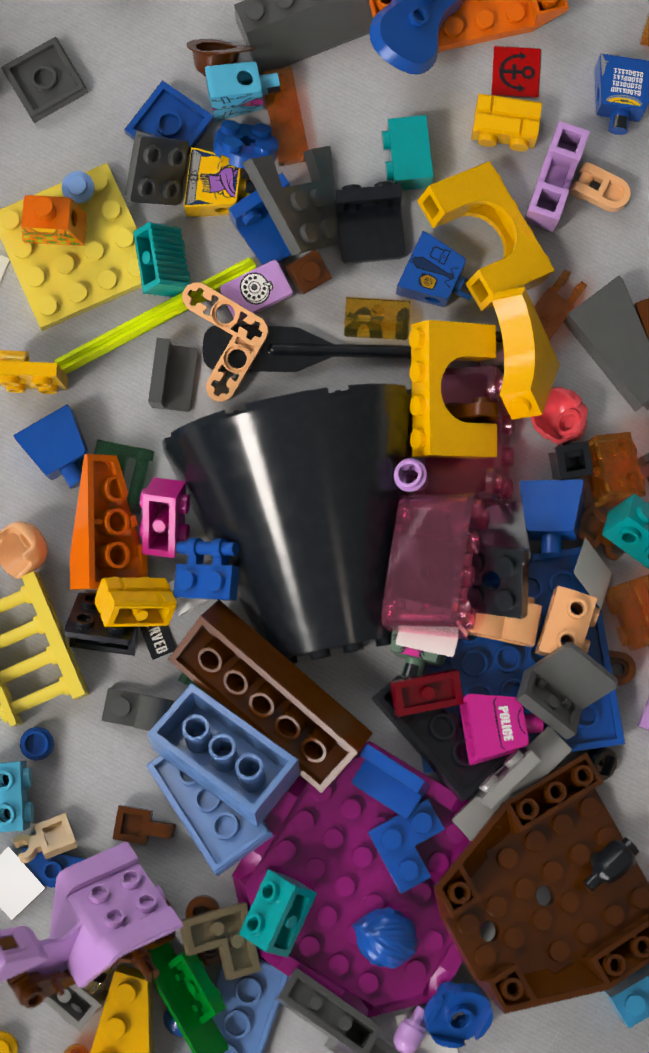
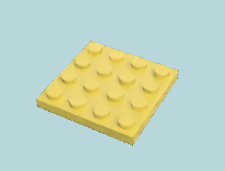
[0,163,142,331]

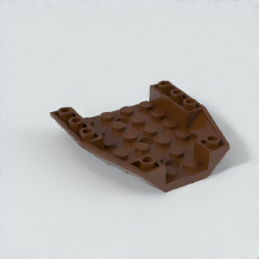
[434,752,649,1014]

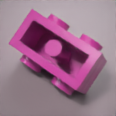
[140,477,191,558]

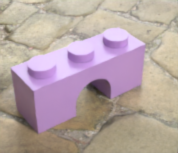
[524,121,590,232]

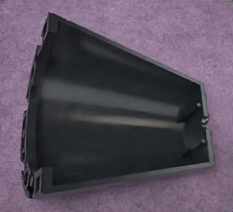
[162,384,414,664]

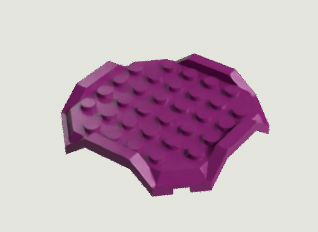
[232,741,486,1018]

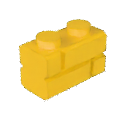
[471,93,542,151]
[95,577,177,627]

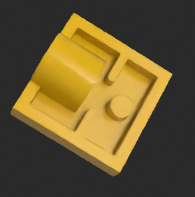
[0,350,68,394]

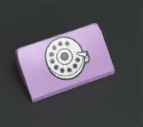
[219,260,294,322]

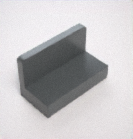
[148,338,198,412]

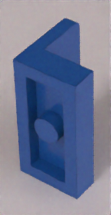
[352,744,430,819]

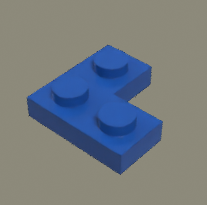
[367,798,445,894]

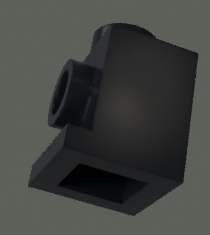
[548,441,594,480]

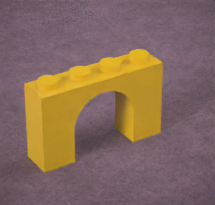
[417,161,555,311]
[409,320,497,459]

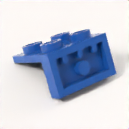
[228,173,291,265]

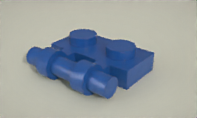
[173,538,240,601]

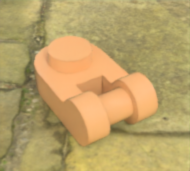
[569,162,631,212]

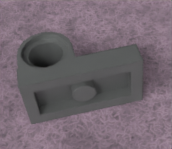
[101,688,175,731]

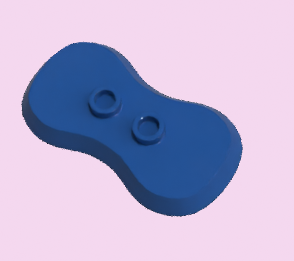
[369,0,464,75]

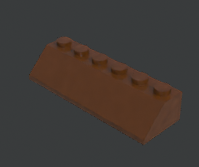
[168,600,373,793]

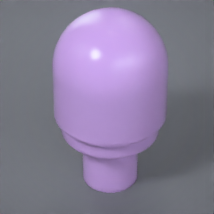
[393,1005,426,1053]

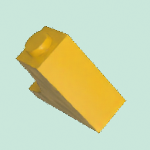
[491,287,560,420]

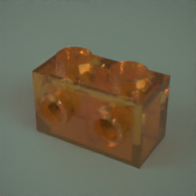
[588,432,646,508]

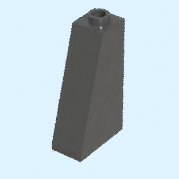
[563,275,649,412]

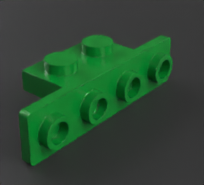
[148,942,229,1053]

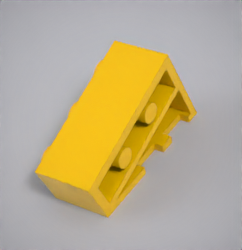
[90,964,154,1053]

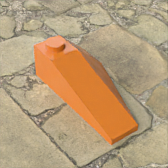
[70,454,148,590]

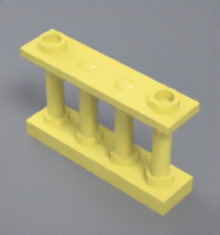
[0,571,90,727]

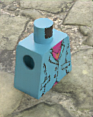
[205,61,281,122]

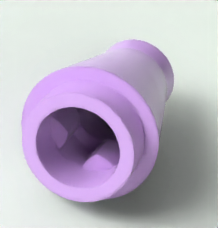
[394,458,429,492]

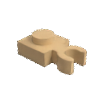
[13,813,78,863]

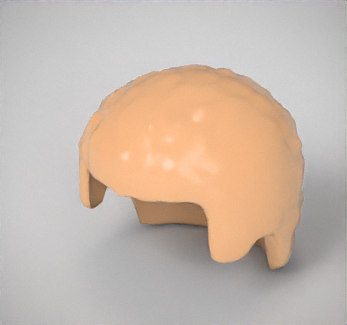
[0,521,48,579]

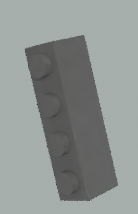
[234,0,373,75]

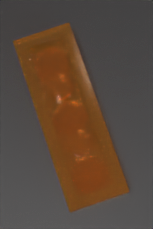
[260,67,308,167]

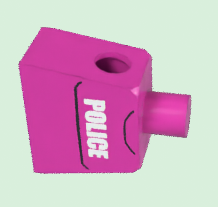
[459,694,544,765]

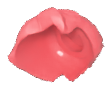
[531,387,588,445]

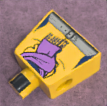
[184,147,256,217]

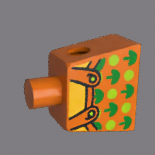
[21,195,87,246]

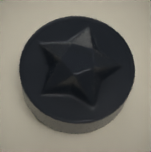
[587,747,617,781]

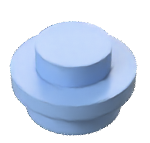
[62,171,95,204]

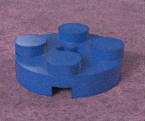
[213,120,279,169]
[423,981,493,1048]

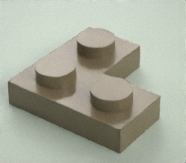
[180,902,261,981]

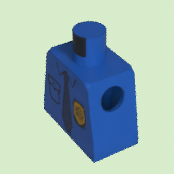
[396,231,472,307]

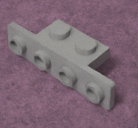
[452,726,571,841]

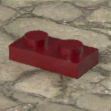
[390,669,464,717]

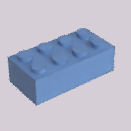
[147,683,300,827]

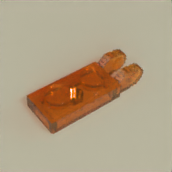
[534,269,587,341]

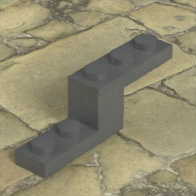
[275,968,400,1053]

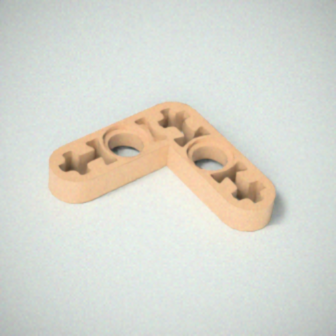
[182,282,269,402]

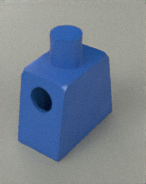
[13,404,90,489]
[519,479,586,558]

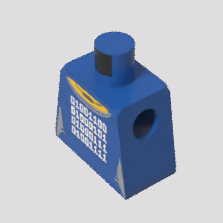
[594,53,649,135]

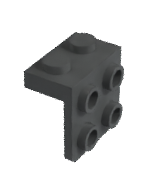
[516,642,618,740]

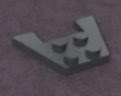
[242,146,340,256]

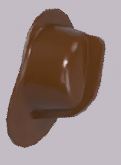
[186,39,256,77]

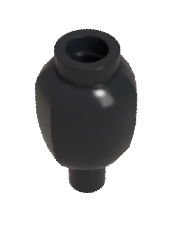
[583,837,639,892]

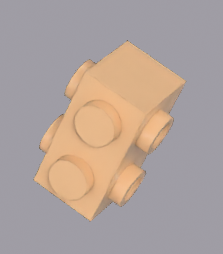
[535,585,600,657]

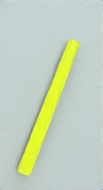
[54,257,257,374]

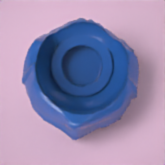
[353,907,419,969]

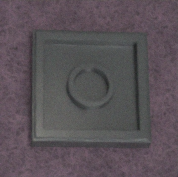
[1,36,89,123]

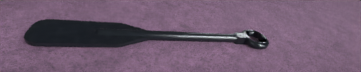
[203,325,504,376]

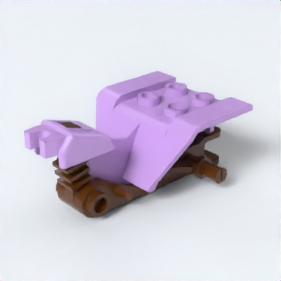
[0,841,183,1008]

